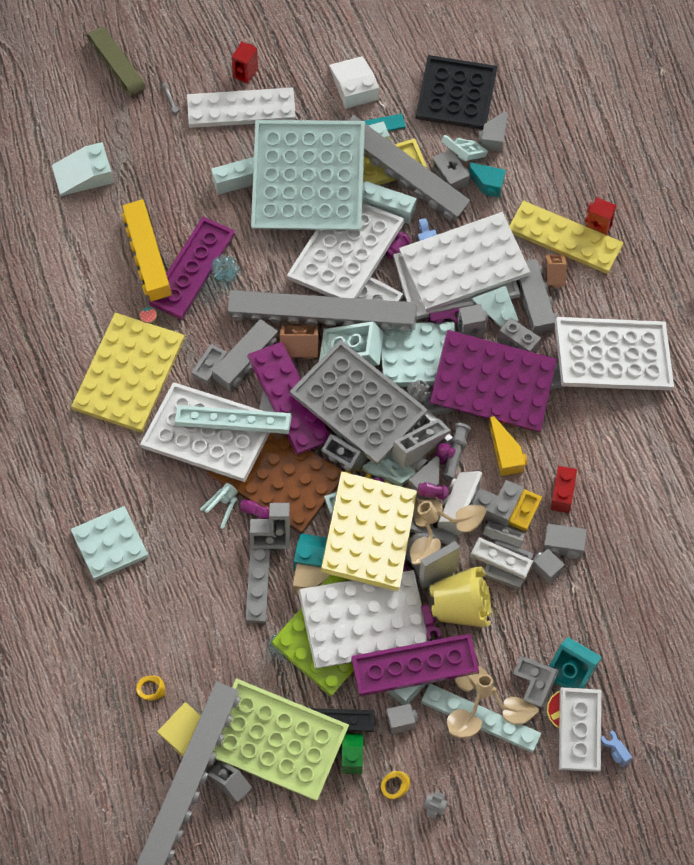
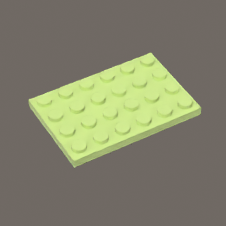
[214,678,349,802]

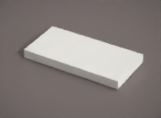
[559,687,601,772]

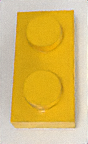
[509,489,542,532]

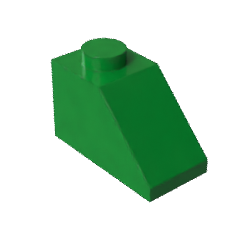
[342,733,363,774]

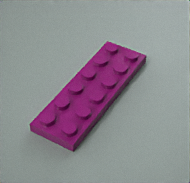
[149,217,235,320]
[247,342,330,456]
[351,633,479,697]

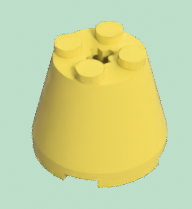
[430,566,491,627]

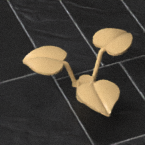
[410,498,487,565]
[447,666,539,738]

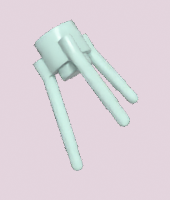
[200,483,238,529]

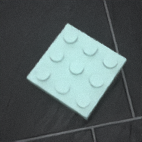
[71,506,148,581]

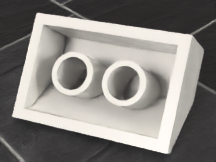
[437,471,482,538]

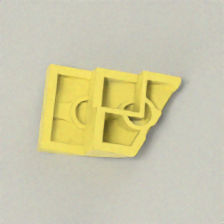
[157,702,201,757]

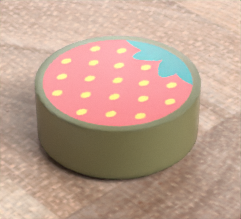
[139,307,158,325]

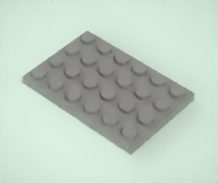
[290,340,428,465]

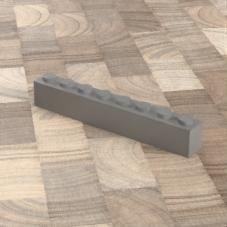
[349,115,470,222]

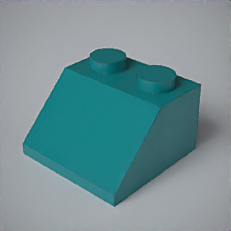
[294,533,327,571]
[549,637,602,689]

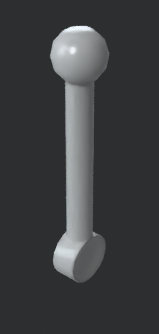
[162,83,179,114]

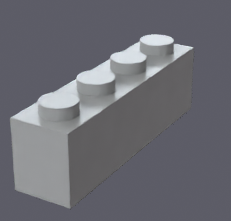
[516,259,557,335]
[212,319,279,392]

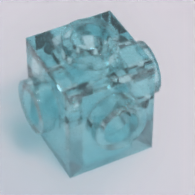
[211,254,240,285]

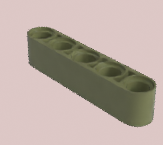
[87,26,146,97]

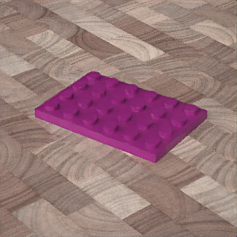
[429,330,557,432]

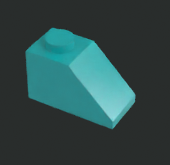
[469,162,506,197]

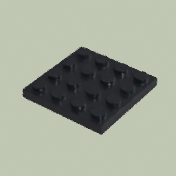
[415,55,498,130]

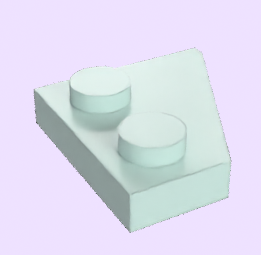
[362,450,416,487]

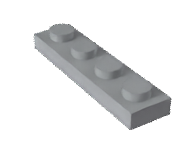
[246,549,270,624]

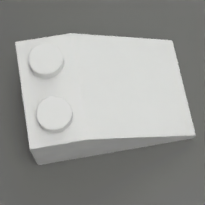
[329,56,379,109]

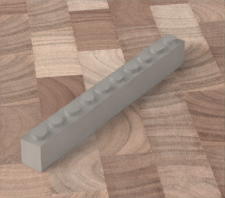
[228,290,417,332]
[137,681,241,865]

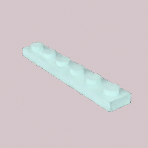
[174,405,292,434]
[421,684,541,753]

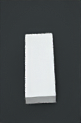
[471,537,533,580]

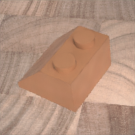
[280,325,318,360]

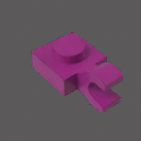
[429,308,459,324]
[421,604,441,641]

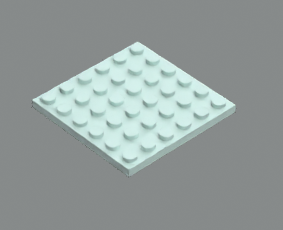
[251,120,365,231]

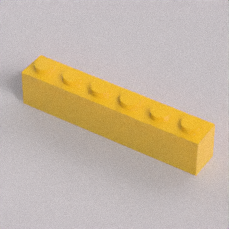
[121,199,172,302]

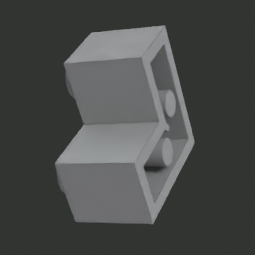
[472,480,524,527]
[250,503,290,549]

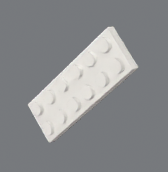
[187,88,296,128]

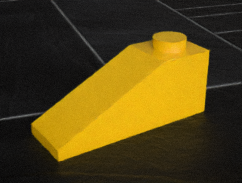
[489,416,527,476]

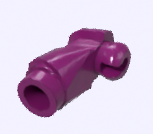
[385,231,410,259]
[434,443,456,465]
[418,482,449,500]
[240,500,270,519]

